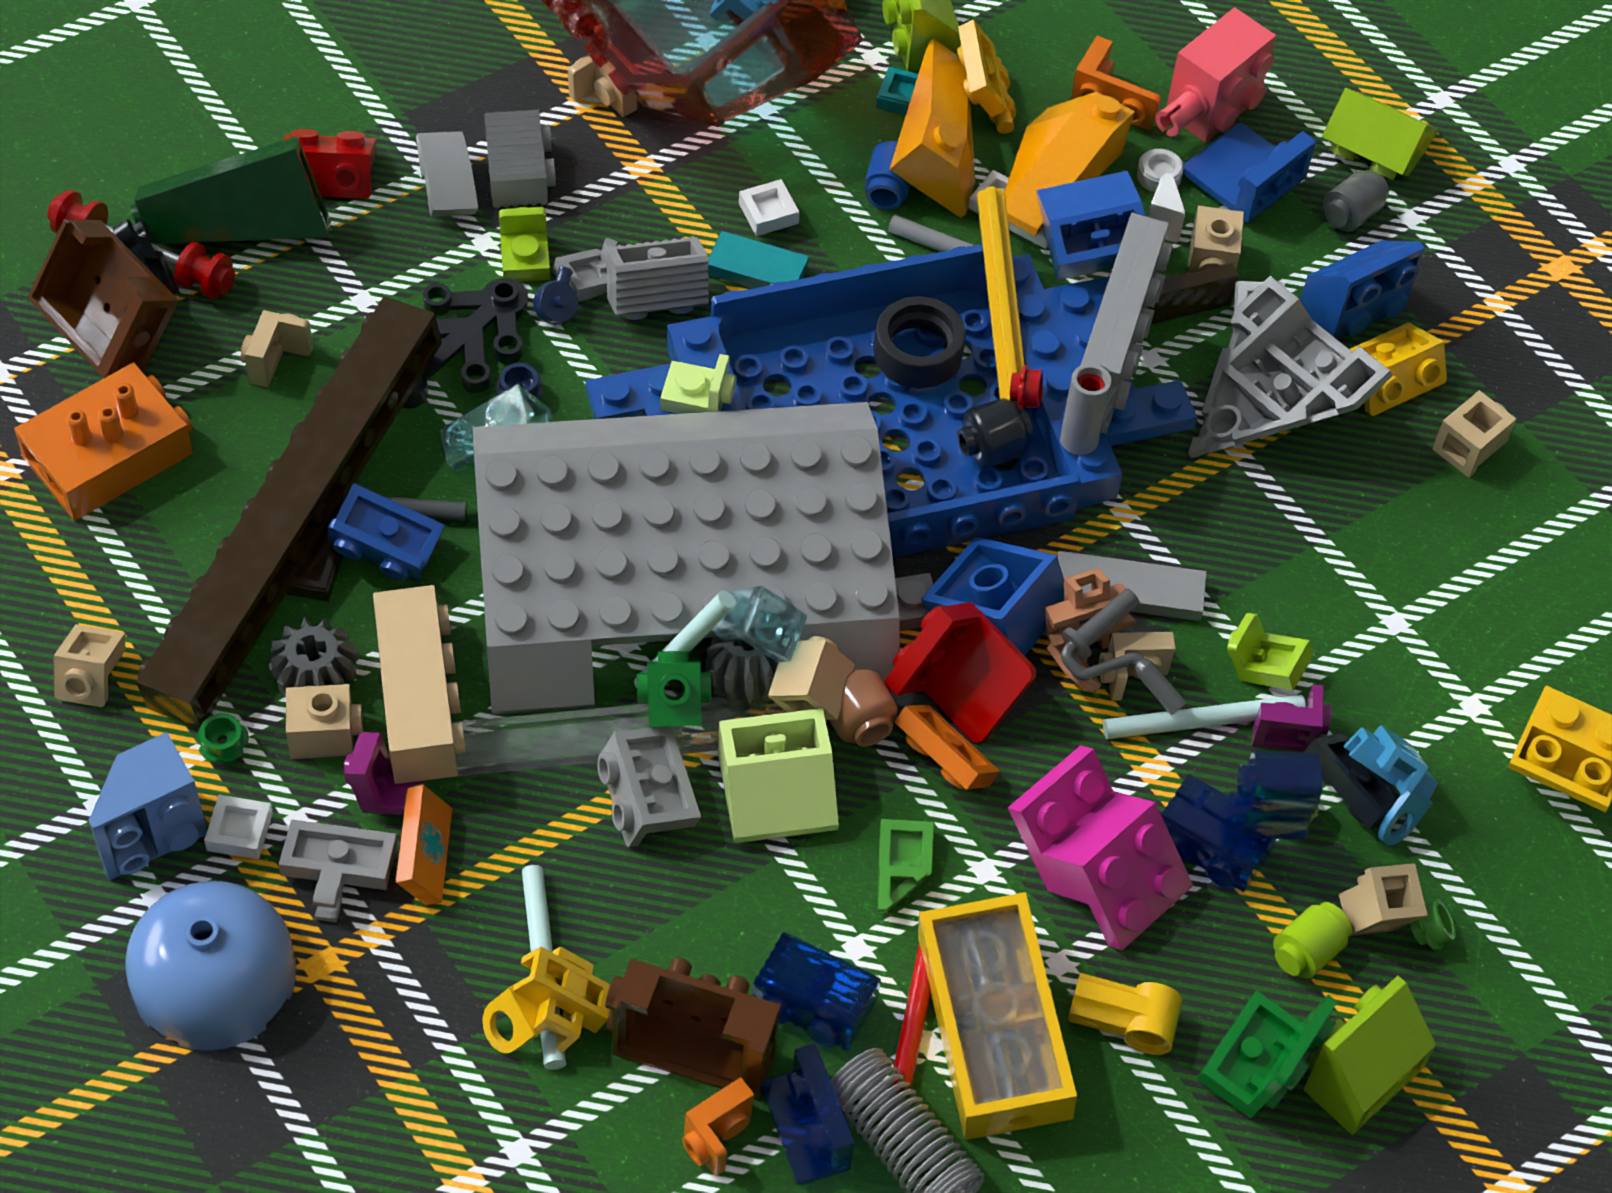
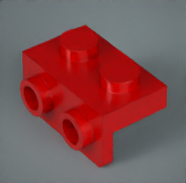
[282,129,377,199]

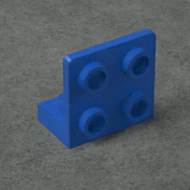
[1183,123,1316,223]

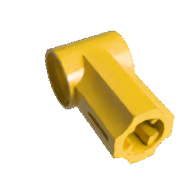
[1067,973,1183,1055]

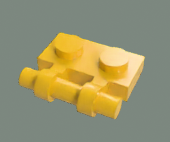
[957,19,1016,134]

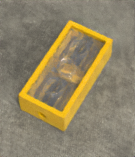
[918,892,1077,1140]

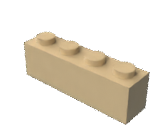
[373,585,466,784]

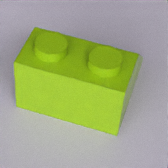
[1322,87,1439,180]

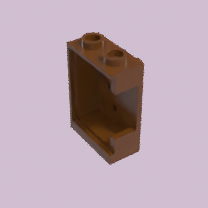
[27,220,179,378]
[605,958,781,1100]

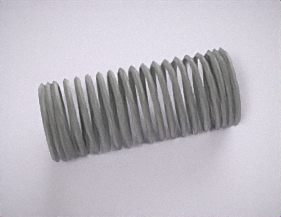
[827,1048,984,1193]

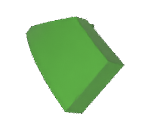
[878,819,933,913]

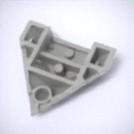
[1188,276,1393,458]

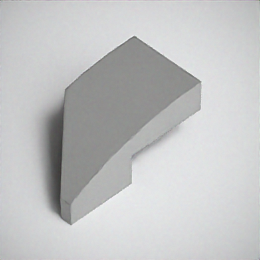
[553,238,617,302]

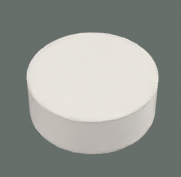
[1137,149,1183,192]

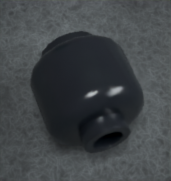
[957,398,1033,468]

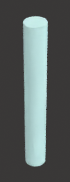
[634,591,736,688]

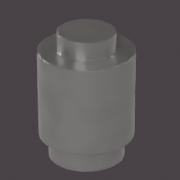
[1323,170,1389,232]

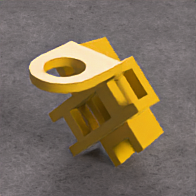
[482,946,610,1053]

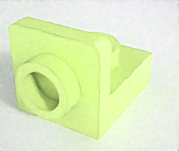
[660,354,737,414]

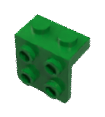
[1196,990,1338,1119]

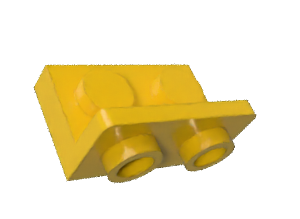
[1349,322,1447,416]

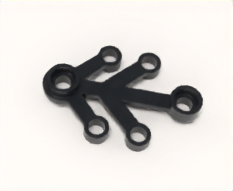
[402,278,528,409]

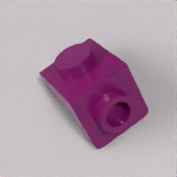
[344,732,424,815]

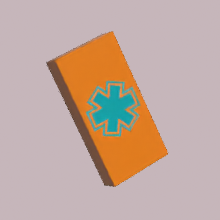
[396,785,453,906]

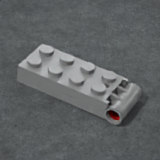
[1060,213,1173,455]

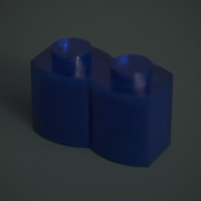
[1228,751,1322,840]

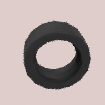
[873,296,966,389]

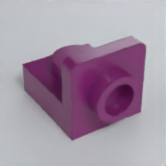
[1252,684,1331,752]

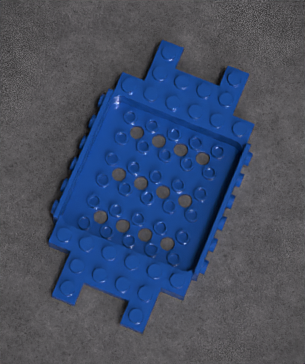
[585,244,1197,558]

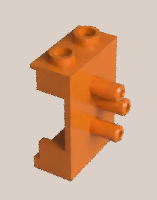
[14,362,193,521]

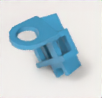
[1344,725,1438,845]

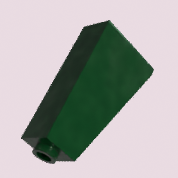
[131,136,331,244]

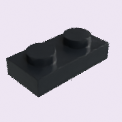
[1303,732,1404,829]

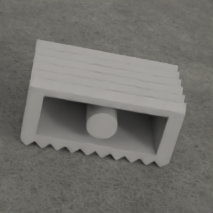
[484,109,556,209]
[606,236,709,320]

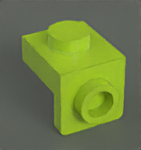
[1227,613,1314,691]

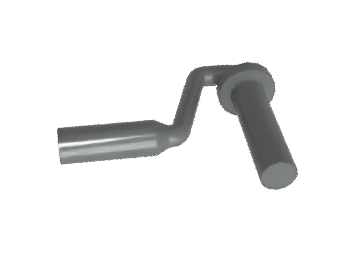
[1061,588,1187,716]

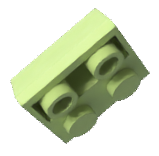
[718,708,839,843]

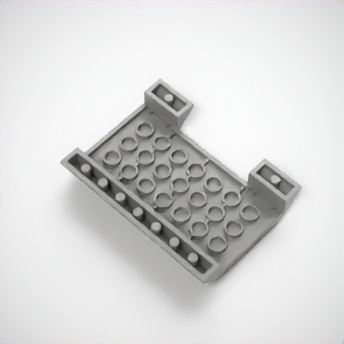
[472,402,900,715]

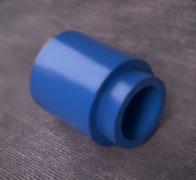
[864,141,911,210]

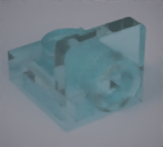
[715,586,808,662]

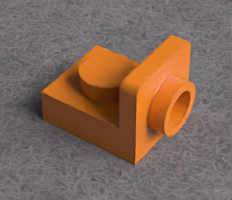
[682,1077,754,1177]

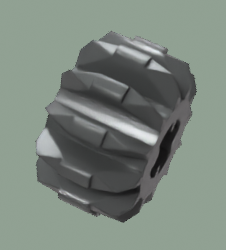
[269,617,358,697]
[705,633,785,704]

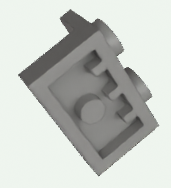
[597,726,701,847]

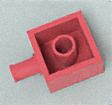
[1156,7,1276,143]

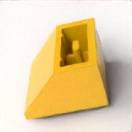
[1507,685,1612,813]

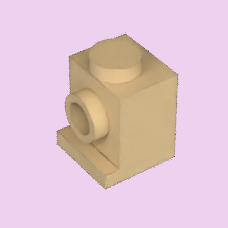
[1432,390,1516,478]
[1339,863,1428,936]

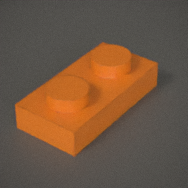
[894,705,1001,790]

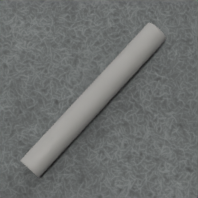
[888,215,973,252]

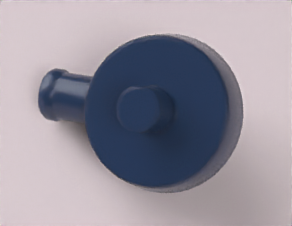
[533,266,578,325]

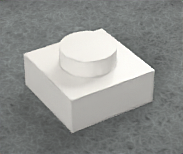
[739,179,799,236]
[204,795,273,859]

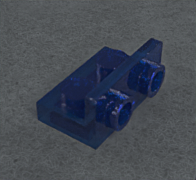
[762,1043,854,1185]

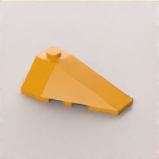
[889,38,976,218]
[1004,92,1135,236]

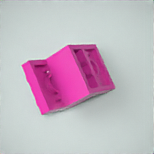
[1008,745,1193,950]

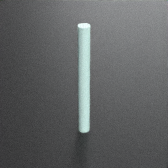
[1103,695,1306,739]
[522,865,566,1070]

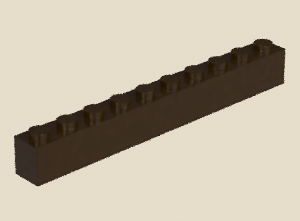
[136,296,443,728]

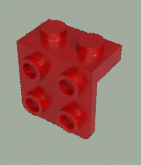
[884,602,1036,743]

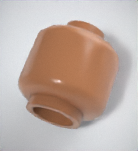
[829,668,898,747]

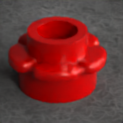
[1010,365,1044,410]

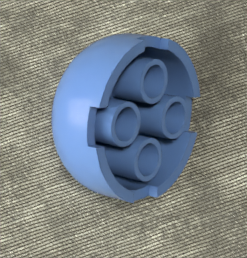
[125,881,296,1050]

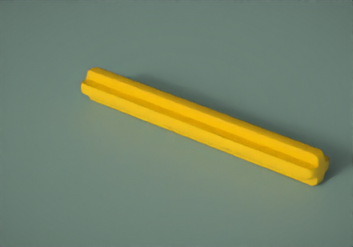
[977,186,1025,406]

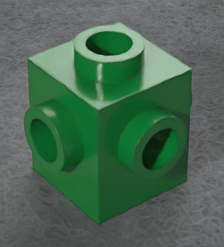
[637,651,711,727]

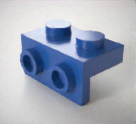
[327,483,445,582]

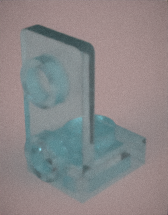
[440,384,553,470]

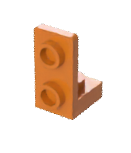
[1071,36,1161,131]

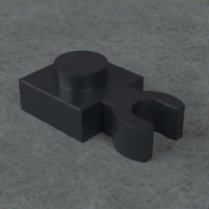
[112,219,180,296]

